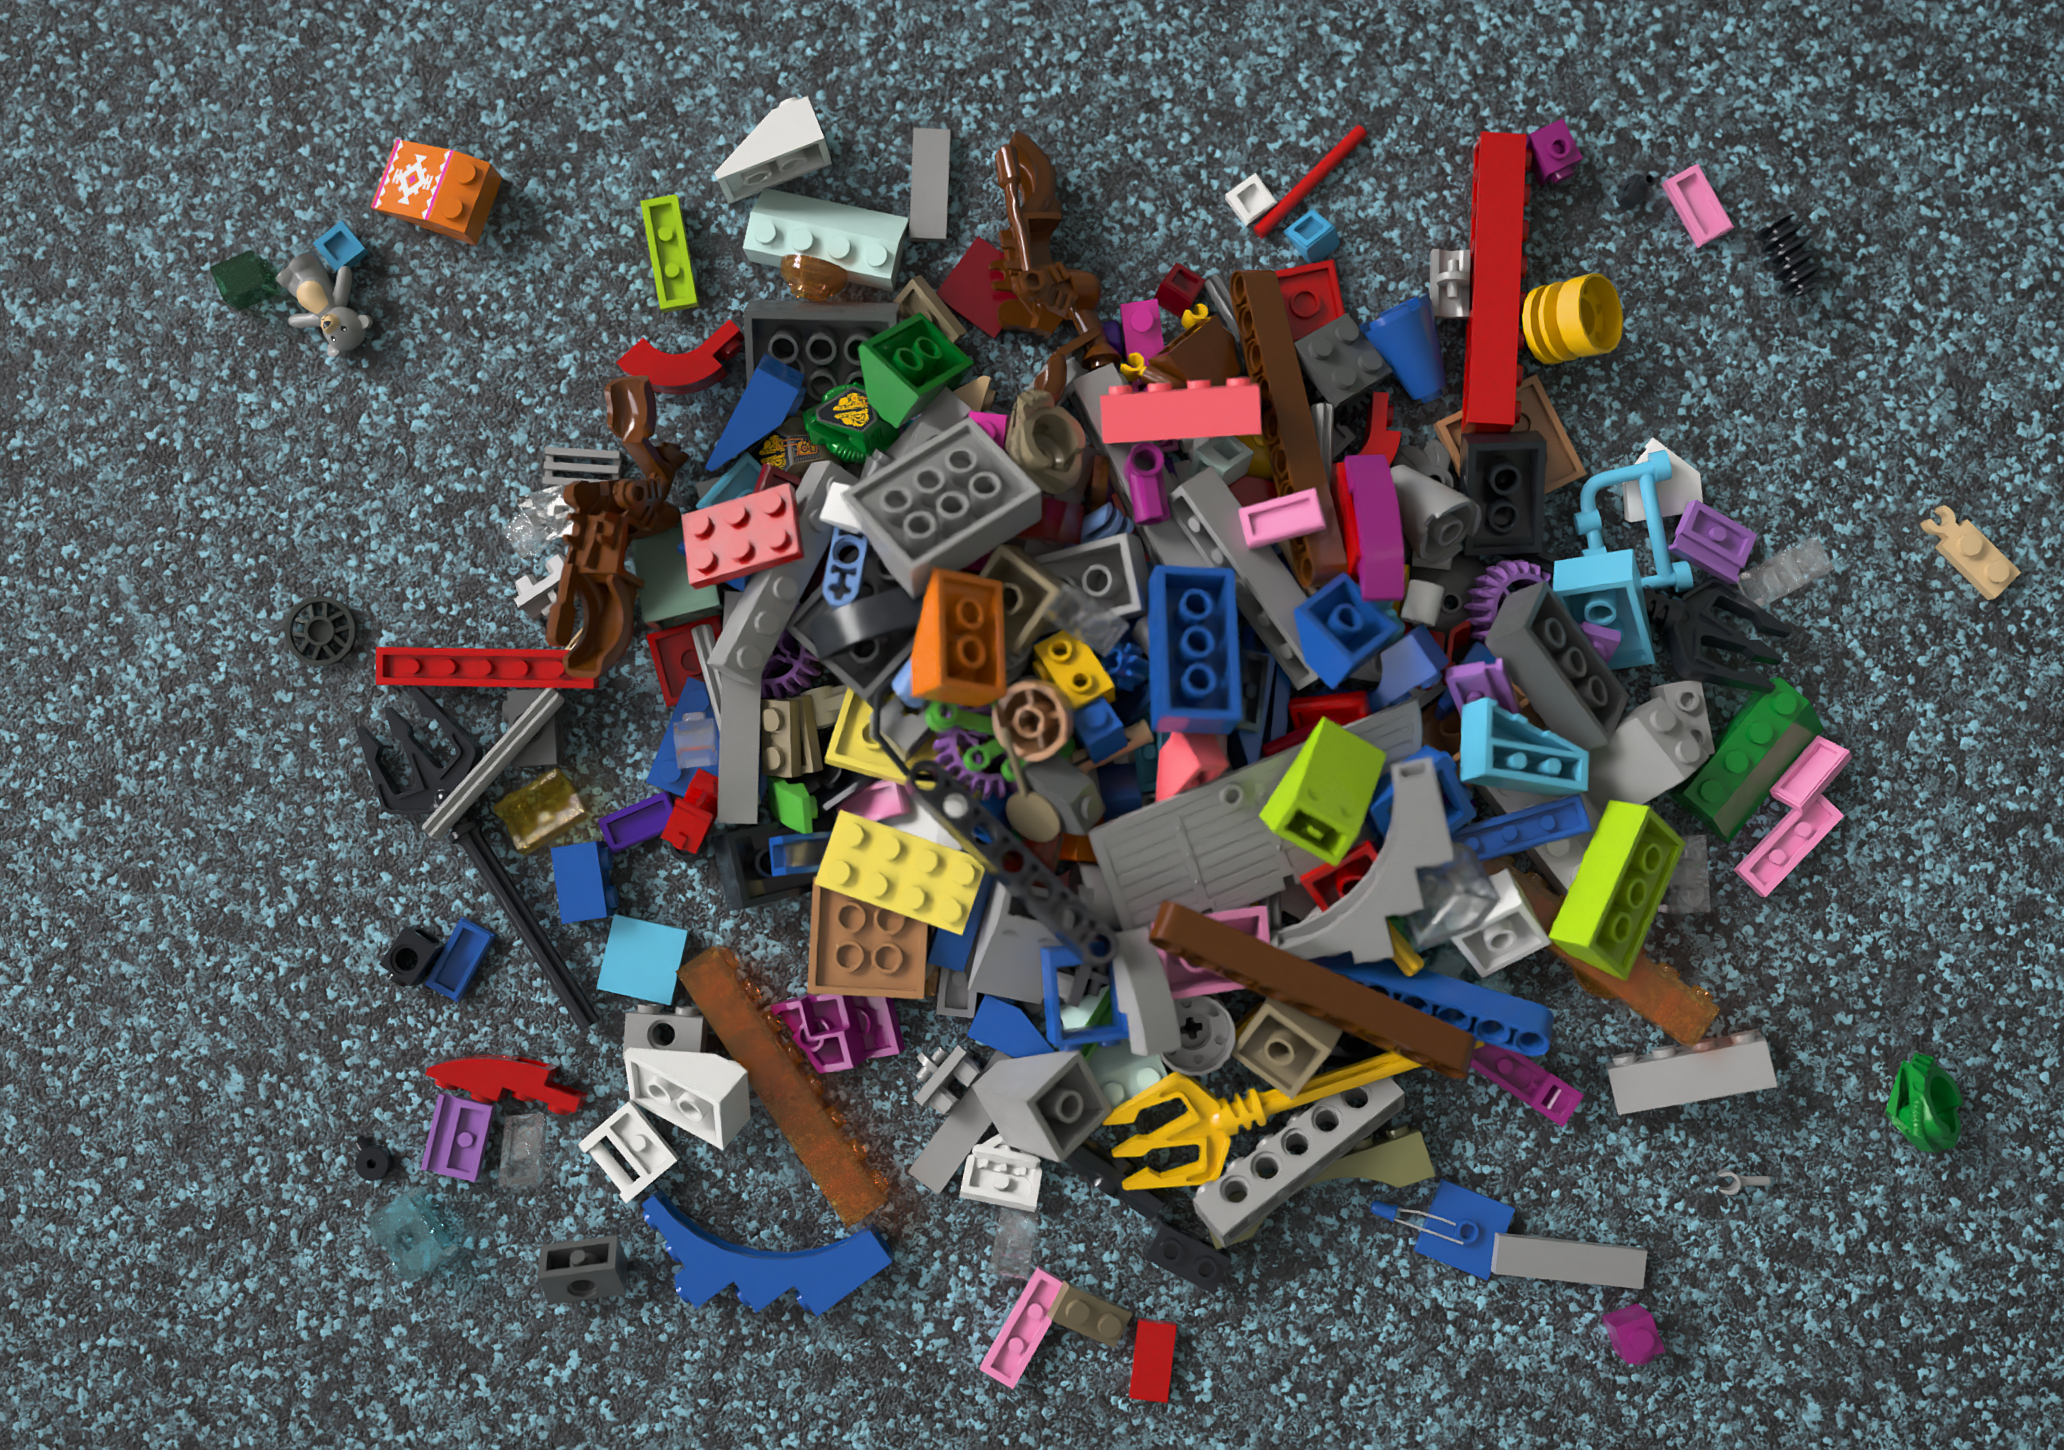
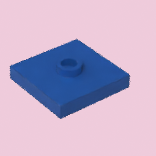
[1414,1178,1515,1281]

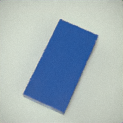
[425,916,498,1002]

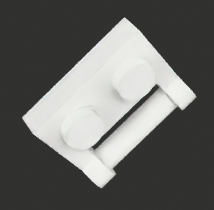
[578,1099,679,1203]

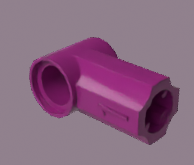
[1123,442,1171,526]

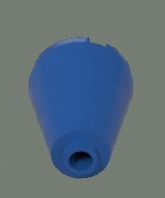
[1359,293,1447,404]

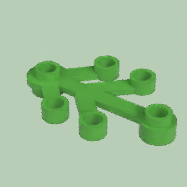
[925,699,1075,782]

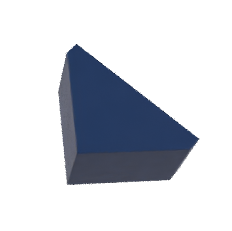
[1097,762,1142,824]

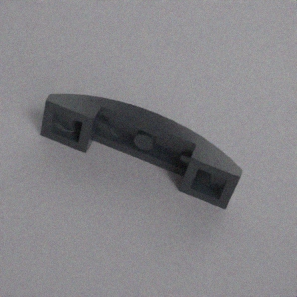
[809,587,927,661]

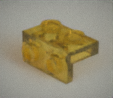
[493,768,590,856]

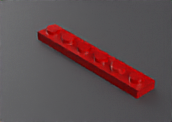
[376,647,599,689]

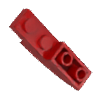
[425,1055,588,1116]

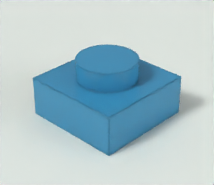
[313,220,370,272]

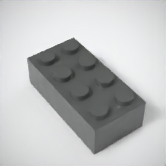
[1484,580,1629,751]

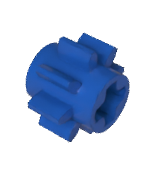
[1101,642,1149,692]

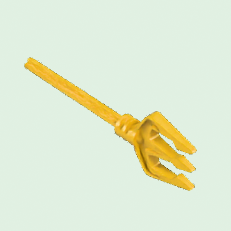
[1102,1040,1484,1190]

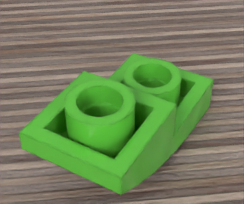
[767,775,818,834]

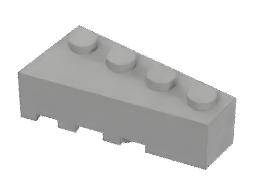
[1606,1029,1778,1115]

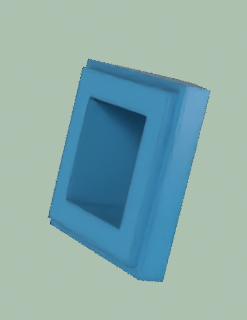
[1284,208,1340,264]

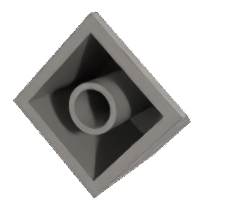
[1584,696,1709,815]
[972,1050,1113,1163]

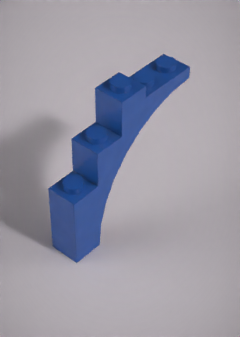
[641,1189,895,1317]

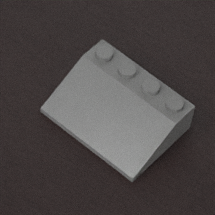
[841,416,1042,599]

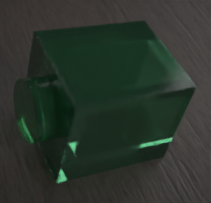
[210,249,280,311]

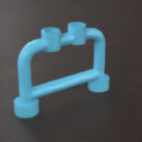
[1573,450,1693,593]

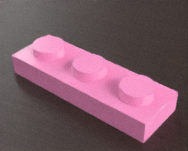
[1733,794,1844,897]
[980,1265,1064,1389]

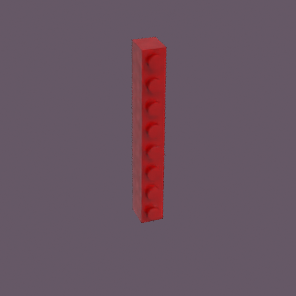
[1461,131,1532,433]

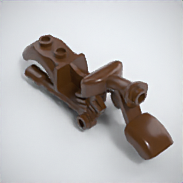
[988,130,1122,406]
[545,375,690,678]

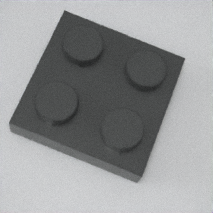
[1294,313,1393,410]

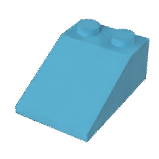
[1553,549,1656,670]

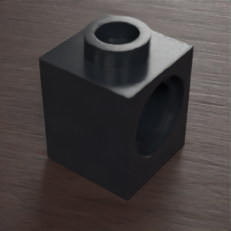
[379,925,446,987]

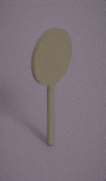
[1001,728,1061,842]

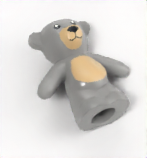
[275,252,373,358]

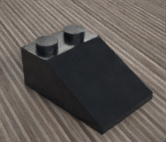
[1460,430,1547,556]
[712,812,835,911]

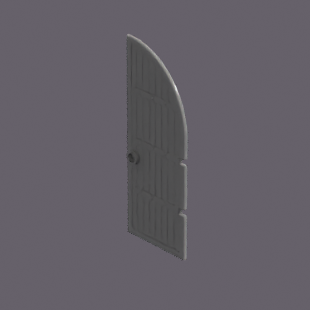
[1088,697,1423,933]

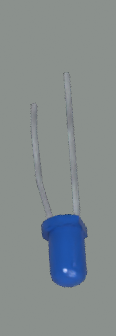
[1370,1200,1463,1245]

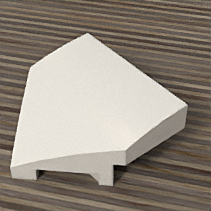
[1622,438,1703,522]
[959,1133,1042,1212]

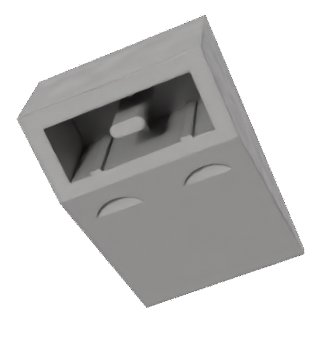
[967,878,1079,1004]

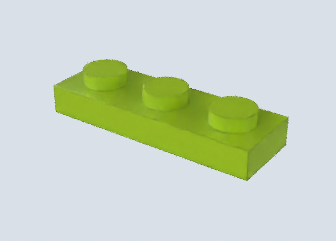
[640,194,699,313]

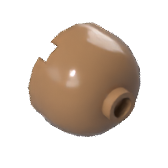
[992,680,1075,761]

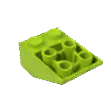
[1259,716,1387,867]

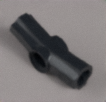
[1064,1136,1169,1221]

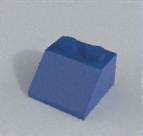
[1294,572,1400,690]

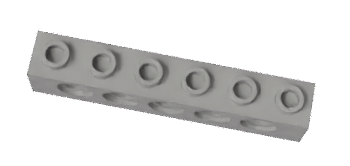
[1193,1076,1405,1248]

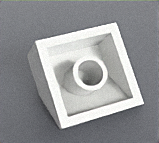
[1437,869,1552,978]

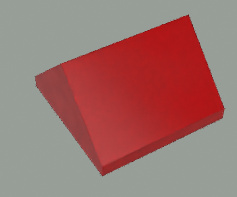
[1299,840,1381,912]

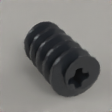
[1754,214,1830,301]

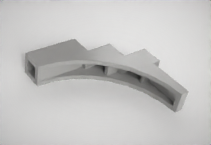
[1270,757,1455,964]

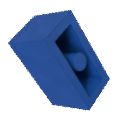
[551,841,619,924]

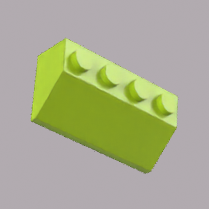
[1549,800,1686,981]

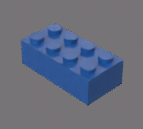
[1147,565,1242,734]

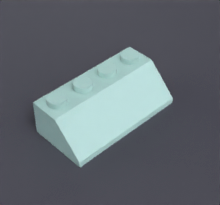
[743,188,909,292]

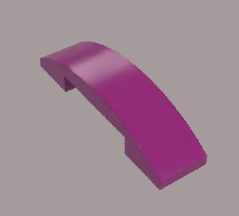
[1344,455,1404,602]
[1470,1042,1584,1127]

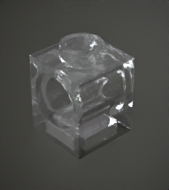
[673,712,719,769]

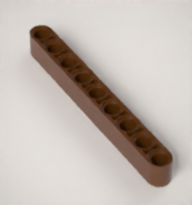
[1229,269,1348,588]
[1148,901,1477,1079]

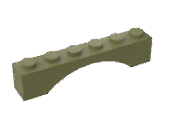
[1208,1123,1436,1249]

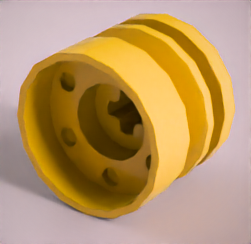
[1522,273,1623,365]

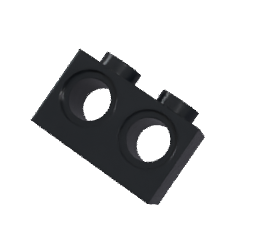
[1142,1215,1232,1294]

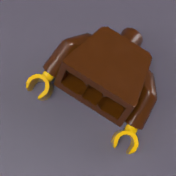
[1119,304,1240,389]

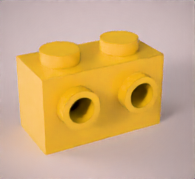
[1031,624,1115,712]

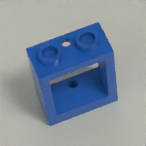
[1364,745,1477,850]
[1040,941,1130,1052]

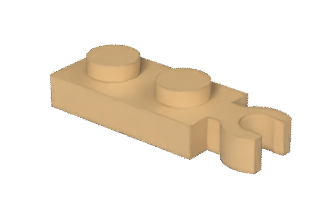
[1921,505,2021,600]

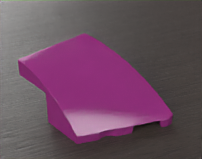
[770,993,906,1074]

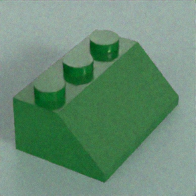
[858,312,974,429]

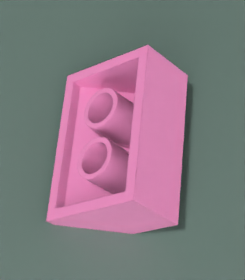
[1151,906,1270,1000]

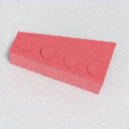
[1100,377,1261,443]

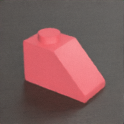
[1155,732,1229,803]

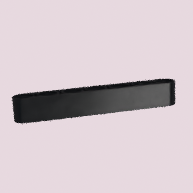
[905,759,1119,967]

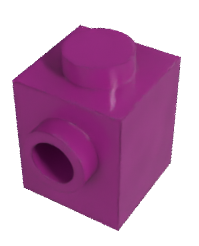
[1526,118,1583,186]
[1602,1303,1665,1365]

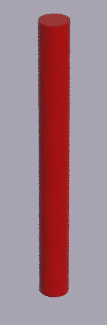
[1253,125,1367,239]

